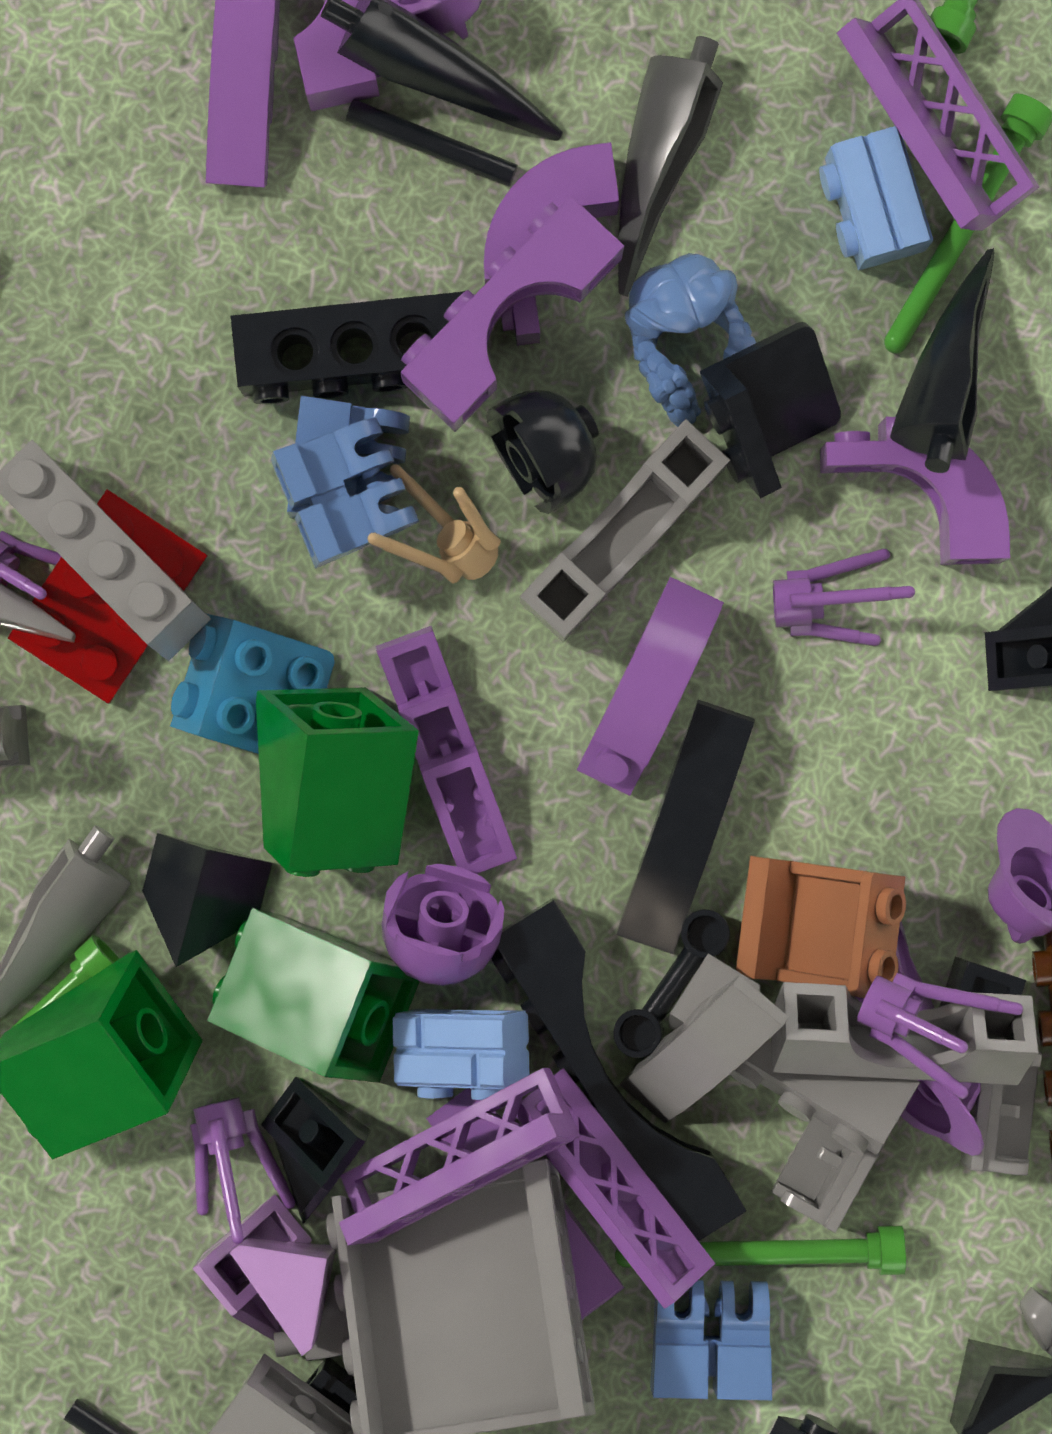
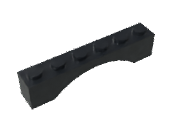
[491,898,747,1241]

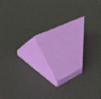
[192,1194,312,1341]
[229,1238,335,1356]

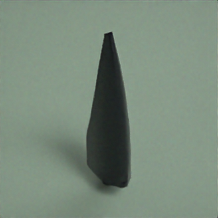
[321,0,563,141]
[890,248,995,473]

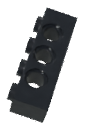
[230,291,465,404]

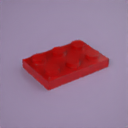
[7,489,208,704]

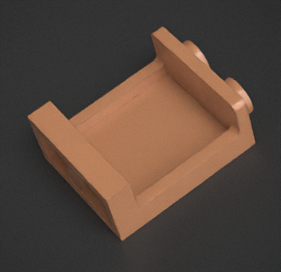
[736,856,906,998]

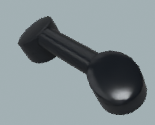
[613,909,730,1058]

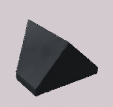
[984,587,1052,691]
[142,833,273,967]
[261,1077,371,1224]
[950,1339,1052,1434]

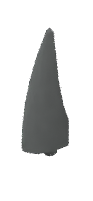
[618,36,723,297]

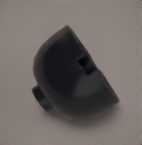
[486,390,599,514]

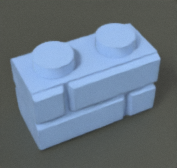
[819,126,933,271]
[393,1009,530,1100]

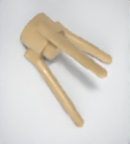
[367,464,501,584]

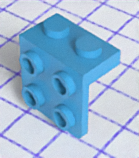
[170,613,335,754]

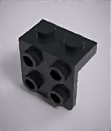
[699,322,841,499]

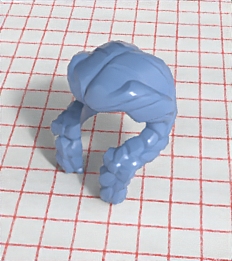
[625,253,756,427]

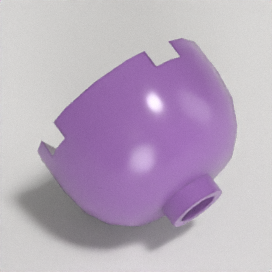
[381,864,505,986]

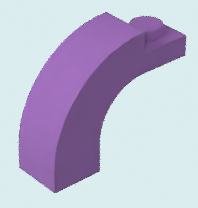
[484,142,619,346]
[820,416,1010,565]
[577,577,724,796]

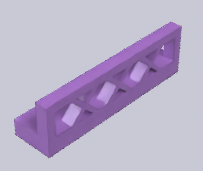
[836,0,1040,231]
[339,1068,580,1245]
[516,1068,716,1309]

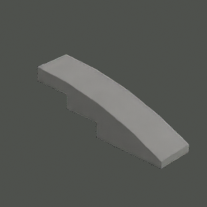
[620,976,789,1123]

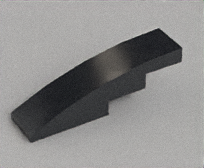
[616,699,755,954]

